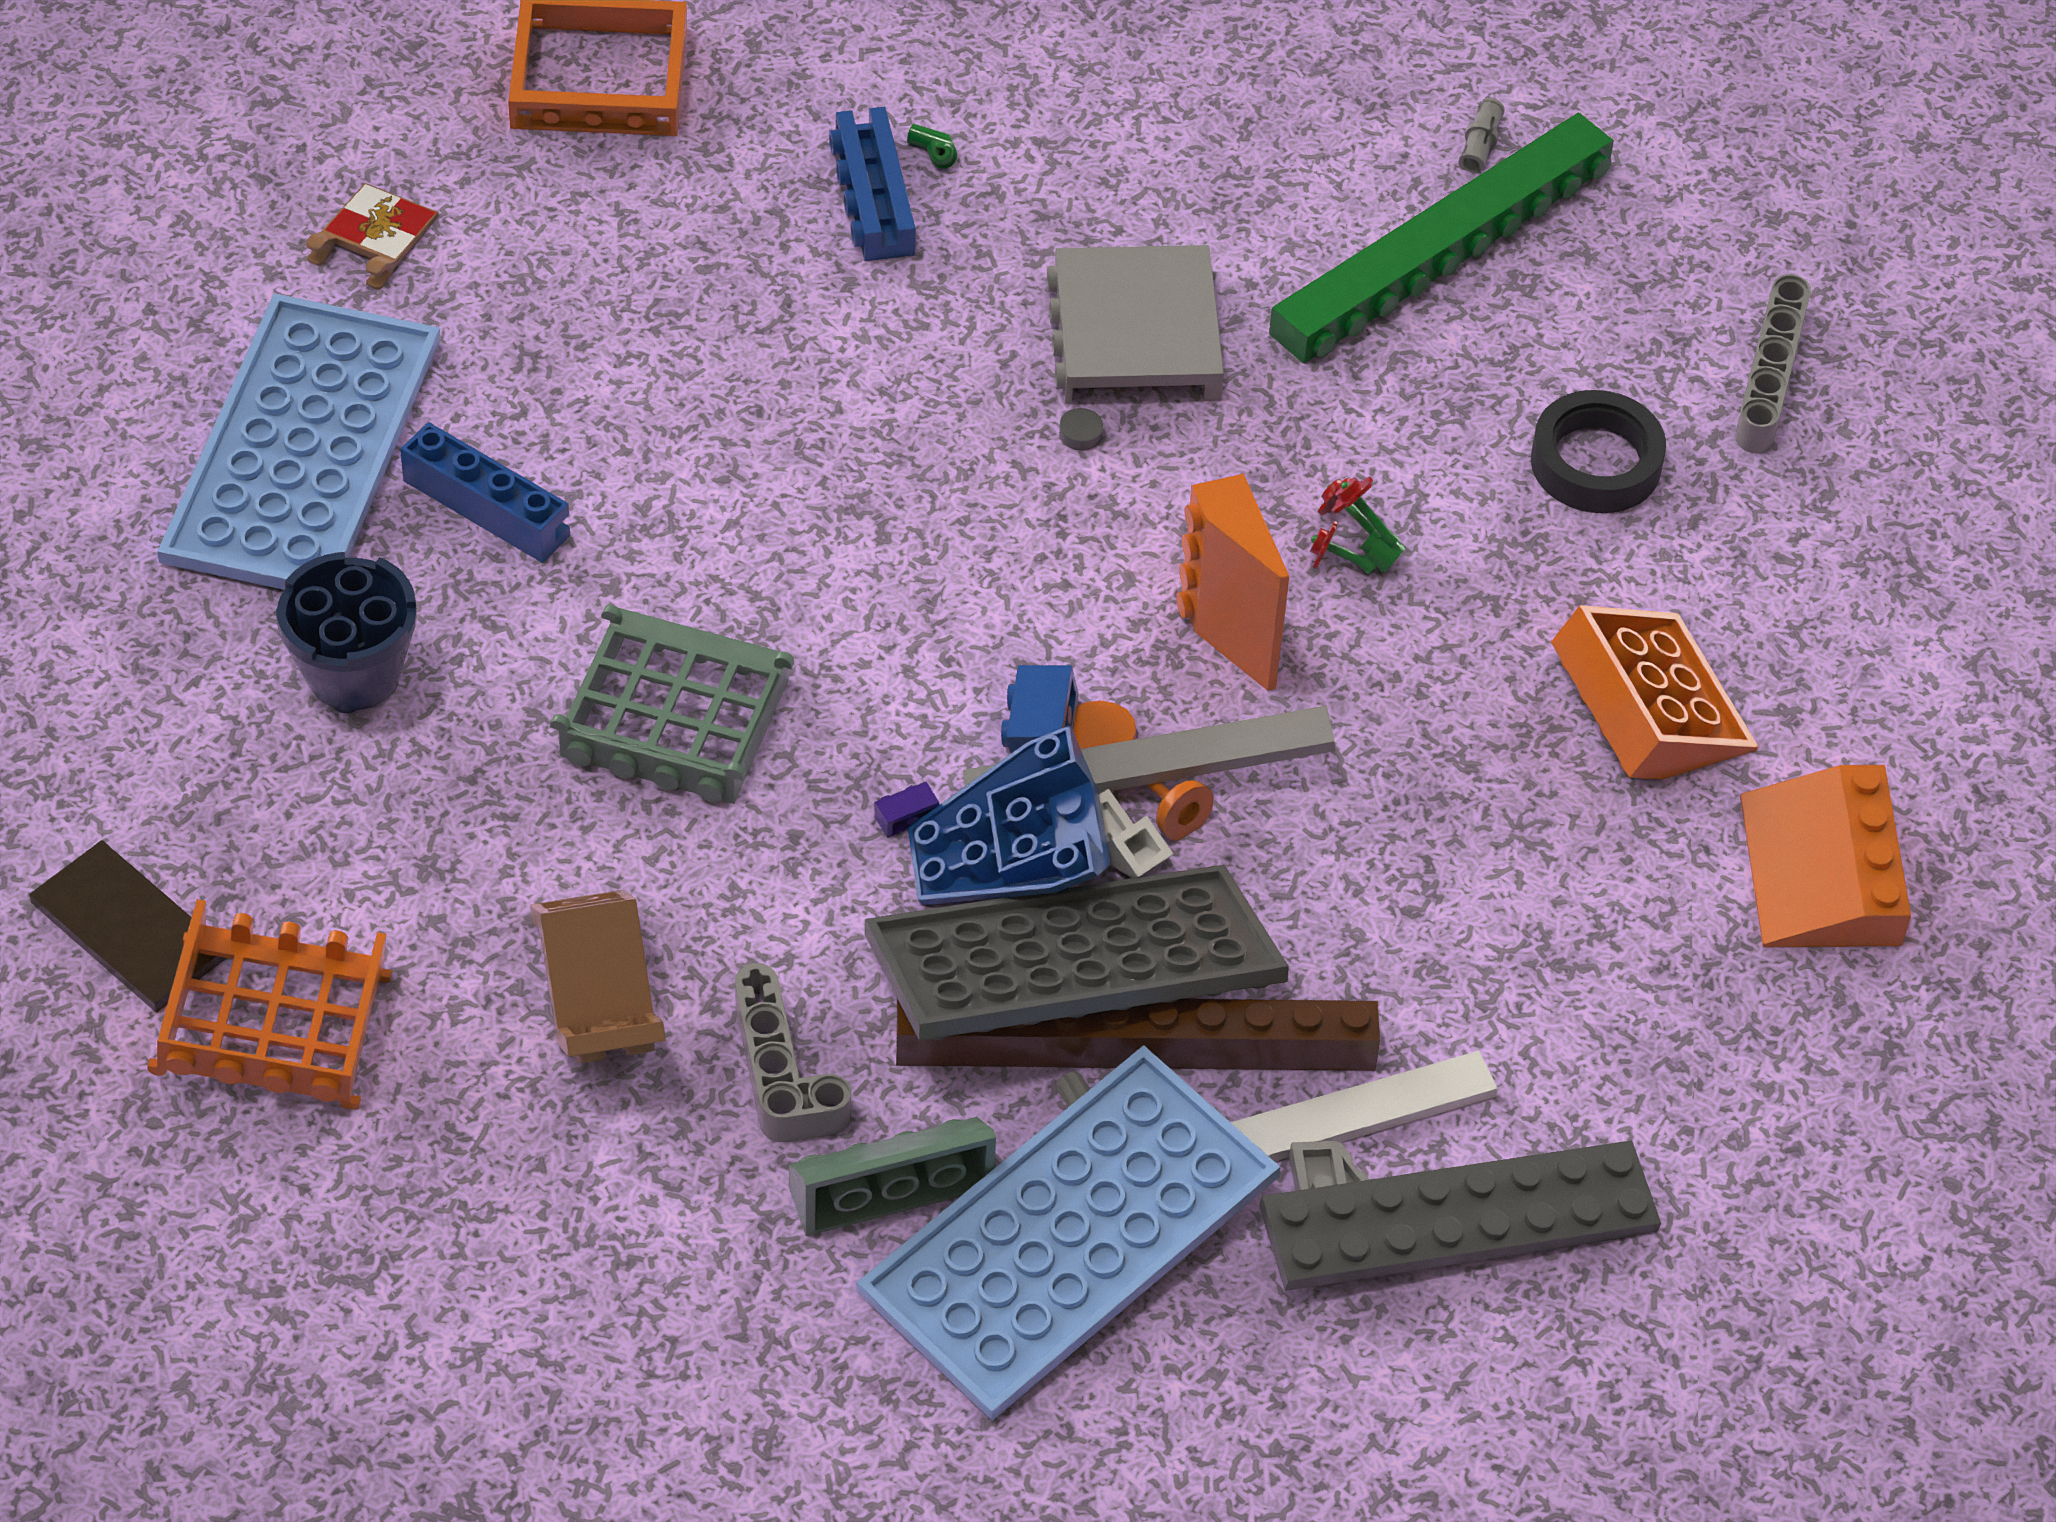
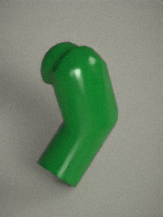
[907,123,957,169]

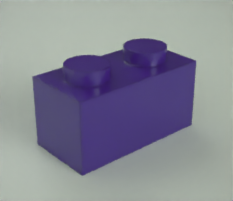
[874,781,939,838]

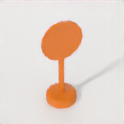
[1073,700,1214,841]

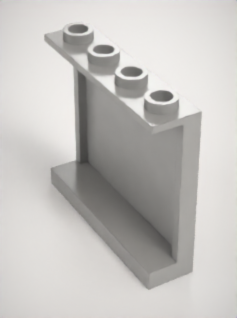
[1047,245,1224,404]

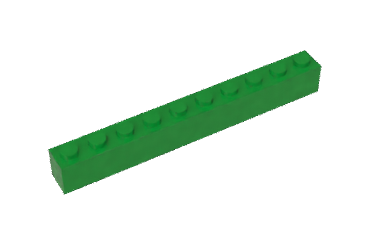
[1269,112,1614,364]

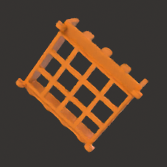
[147,899,392,1110]

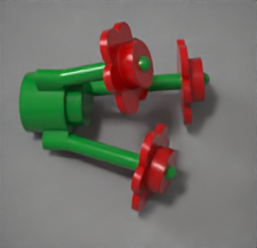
[1310,476,1406,574]

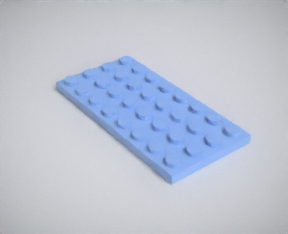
[157,293,441,590]
[856,1045,1280,1421]

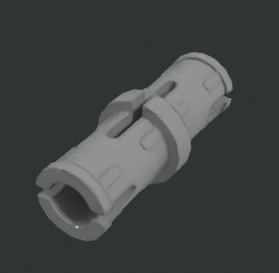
[1458,98,1505,174]

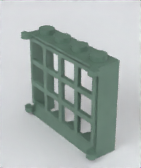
[550,605,794,804]

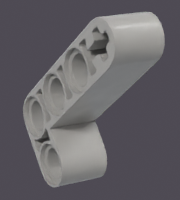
[735,963,851,1142]

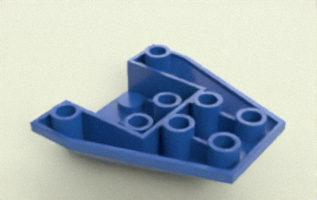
[908,726,1111,905]

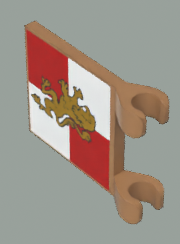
[306,183,439,290]

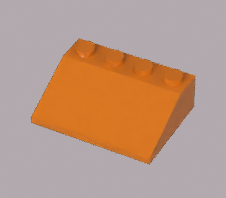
[1176,474,1290,691]
[1551,605,1758,780]
[1740,765,1911,947]

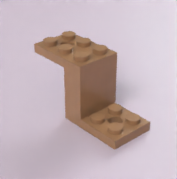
[530,890,666,1063]

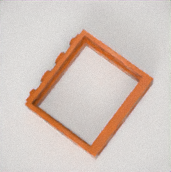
[508,0,687,136]

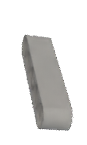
[1735,274,1811,453]

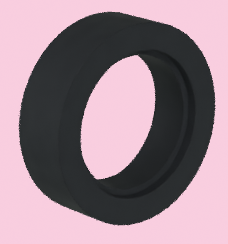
[1531,390,1666,513]

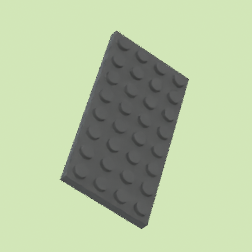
[865,864,1289,1041]

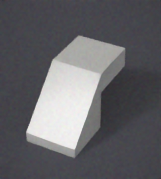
[1099,789,1173,878]

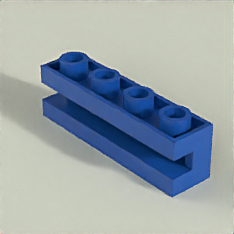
[829,106,916,261]
[400,422,570,563]

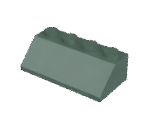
[789,1117,996,1236]

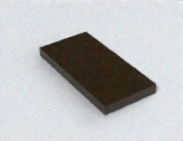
[29,840,227,1013]

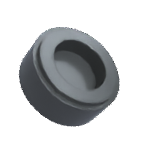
[1059,408,1103,451]

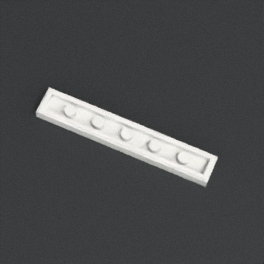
[1231,1051,1498,1162]

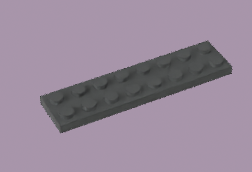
[1259,1140,1661,1291]

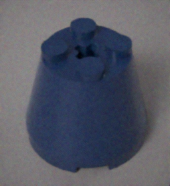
[276,552,417,713]

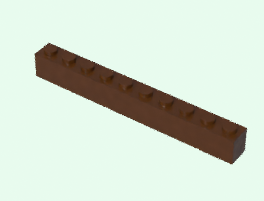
[896,999,1380,1071]

